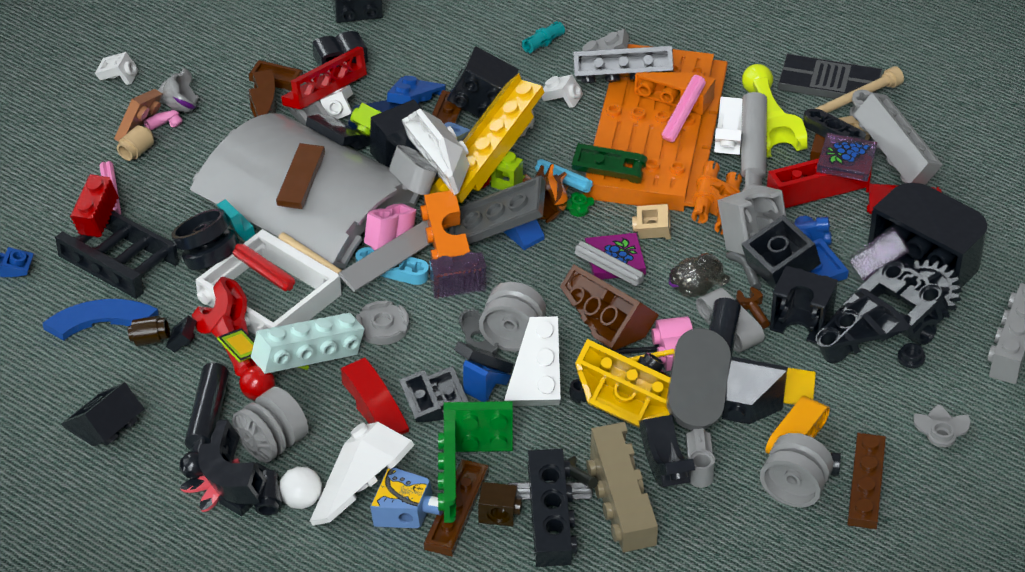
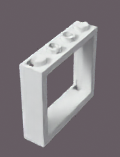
[196,229,342,335]

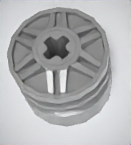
[232,386,309,463]

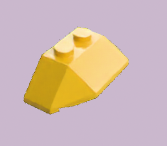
[575,339,672,428]

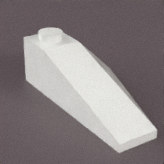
[310,422,415,525]

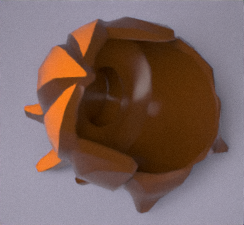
[523,164,568,223]

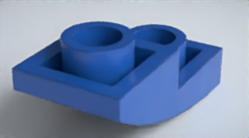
[0,247,34,277]

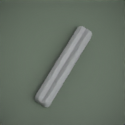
[575,241,644,286]

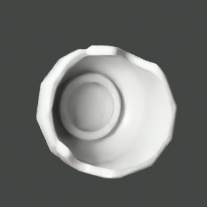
[279,466,322,509]

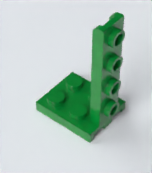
[438,401,513,523]

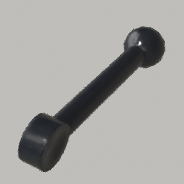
[610,344,659,354]

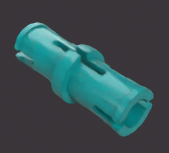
[522,21,565,54]

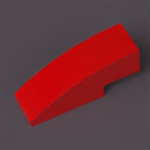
[341,357,409,435]

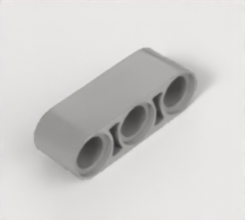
[389,145,437,195]
[696,288,764,353]

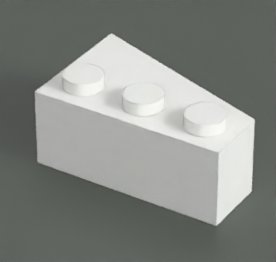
[504,316,560,406]

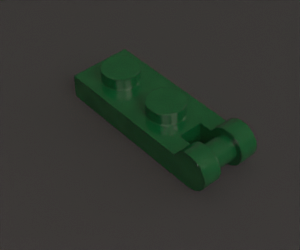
[571,143,648,183]

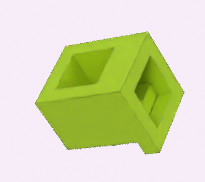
[350,103,381,136]
[491,151,525,190]

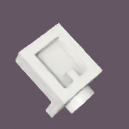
[95,52,138,85]
[320,85,353,119]

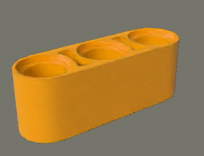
[765,395,830,454]

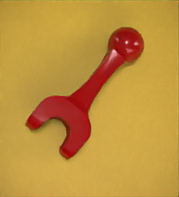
[192,277,275,400]

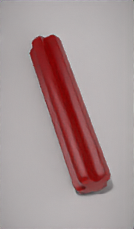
[233,244,296,291]

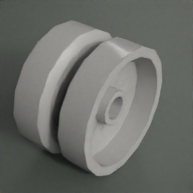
[479,281,546,352]
[760,433,834,507]

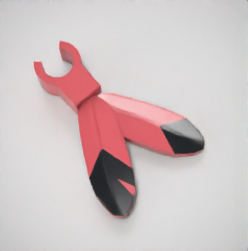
[180,458,240,512]

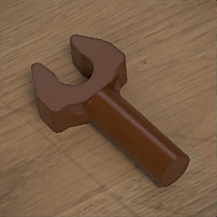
[736,287,770,329]

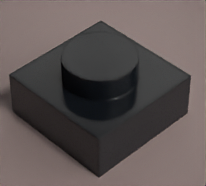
[166,315,197,353]

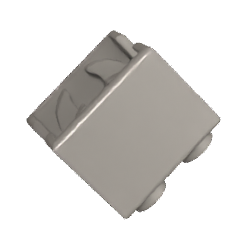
[717,185,786,255]

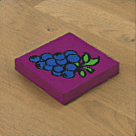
[585,233,646,279]

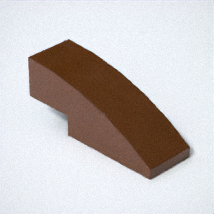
[249,69,277,118]

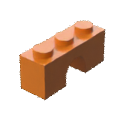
[420,190,471,275]

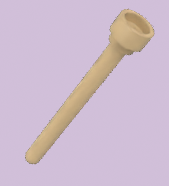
[815,66,904,113]

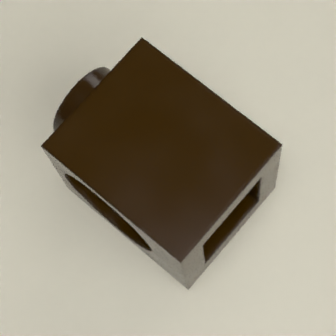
[478,482,522,527]

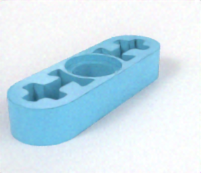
[355,247,429,285]

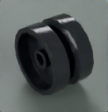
[171,208,239,270]

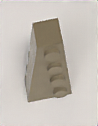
[586,422,658,552]

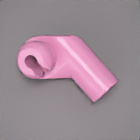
[144,110,182,131]

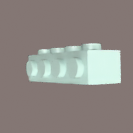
[251,313,365,374]

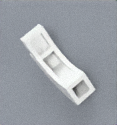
[714,97,742,155]

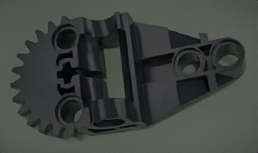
[816,260,962,363]

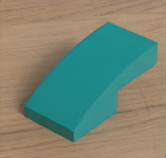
[217,199,255,242]

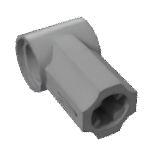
[686,428,715,488]

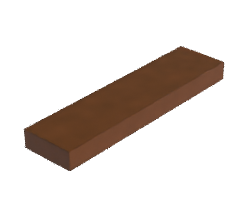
[424,459,489,557]

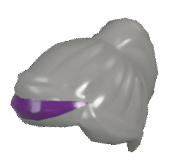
[158,68,199,113]

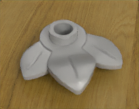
[913,404,970,447]

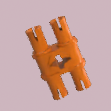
[691,161,742,235]

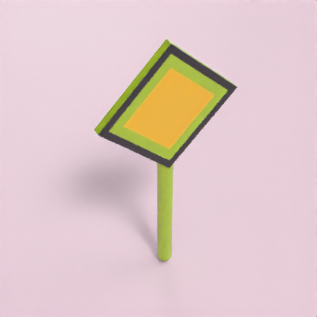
[217,328,309,370]

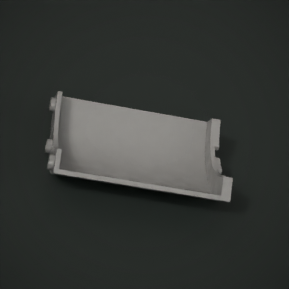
[190,113,420,269]

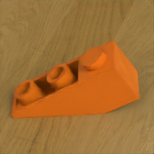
[634,72,715,115]

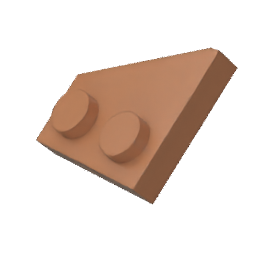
[114,89,163,142]

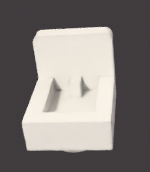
[542,75,583,108]

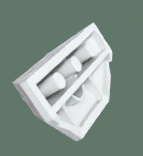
[402,109,469,195]

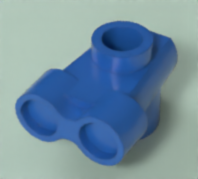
[794,216,832,245]

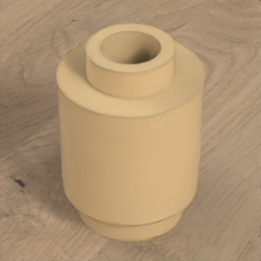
[117,125,154,161]

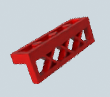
[281,46,367,110]

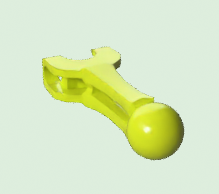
[742,64,808,158]

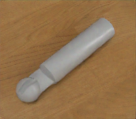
[741,92,767,191]

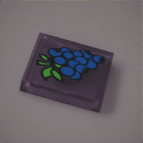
[816,133,878,181]

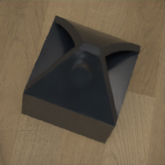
[370,99,423,167]

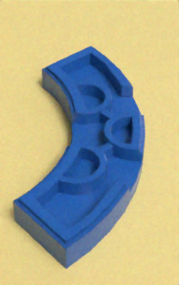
[42,299,159,341]

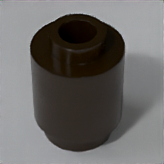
[128,316,170,346]

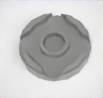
[356,301,409,345]

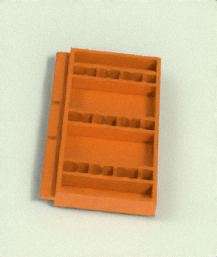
[583,44,728,212]

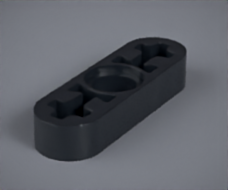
[803,109,866,145]

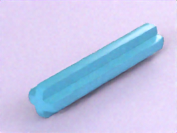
[535,159,593,193]

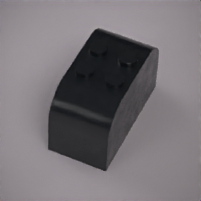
[868,183,987,288]

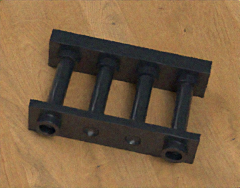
[55,210,179,299]

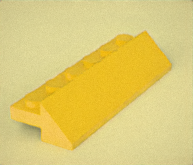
[429,73,545,203]

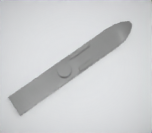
[338,221,449,292]

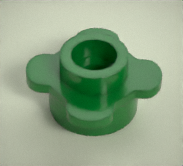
[566,192,594,217]

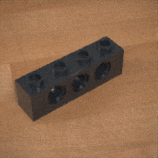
[528,449,577,567]

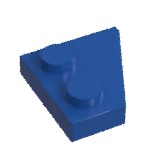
[387,76,446,104]

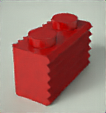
[70,174,119,237]

